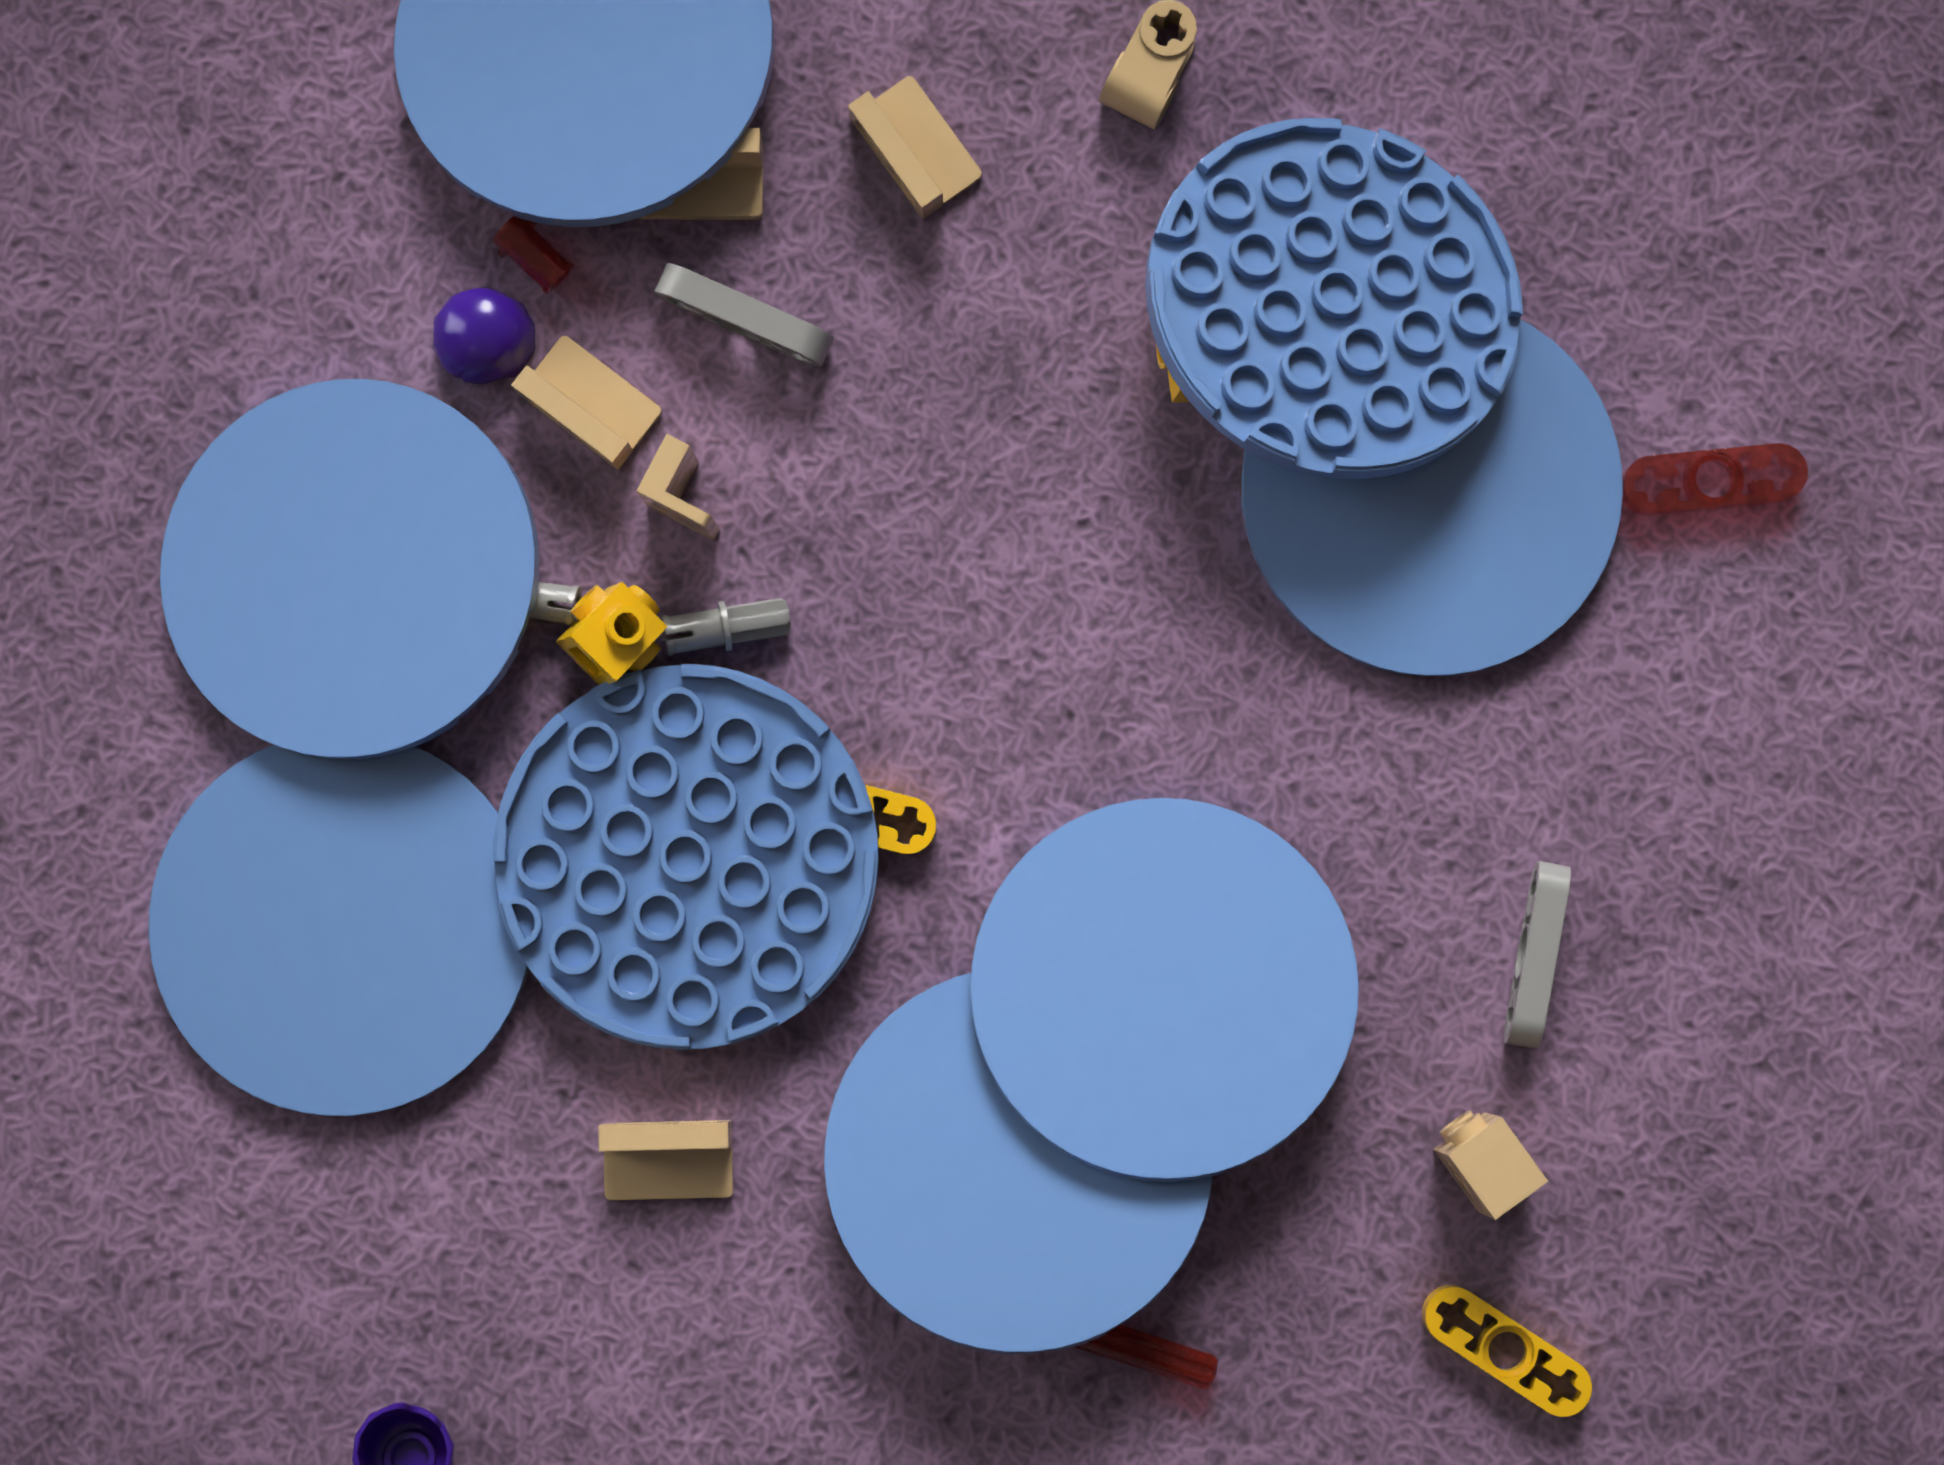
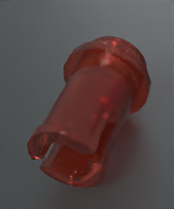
[492,216,574,295]

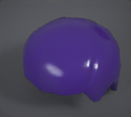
[432,288,535,384]
[352,1402,455,1465]

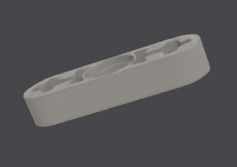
[654,263,834,368]
[1504,861,1571,1049]

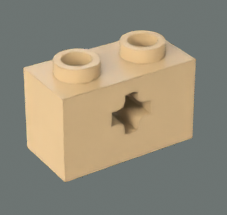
[1433,1110,1549,1220]

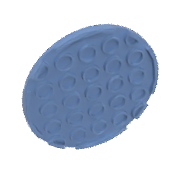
[394,0,774,227]
[1145,118,1523,479]
[1241,319,1623,677]
[160,379,540,760]
[493,664,879,1050]
[149,745,529,1116]
[970,798,1359,1182]
[824,973,1212,1355]

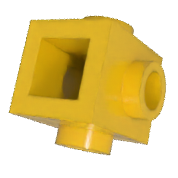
[556,582,668,685]

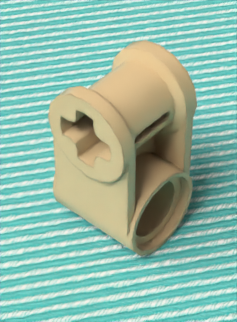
[1098,0,1197,130]

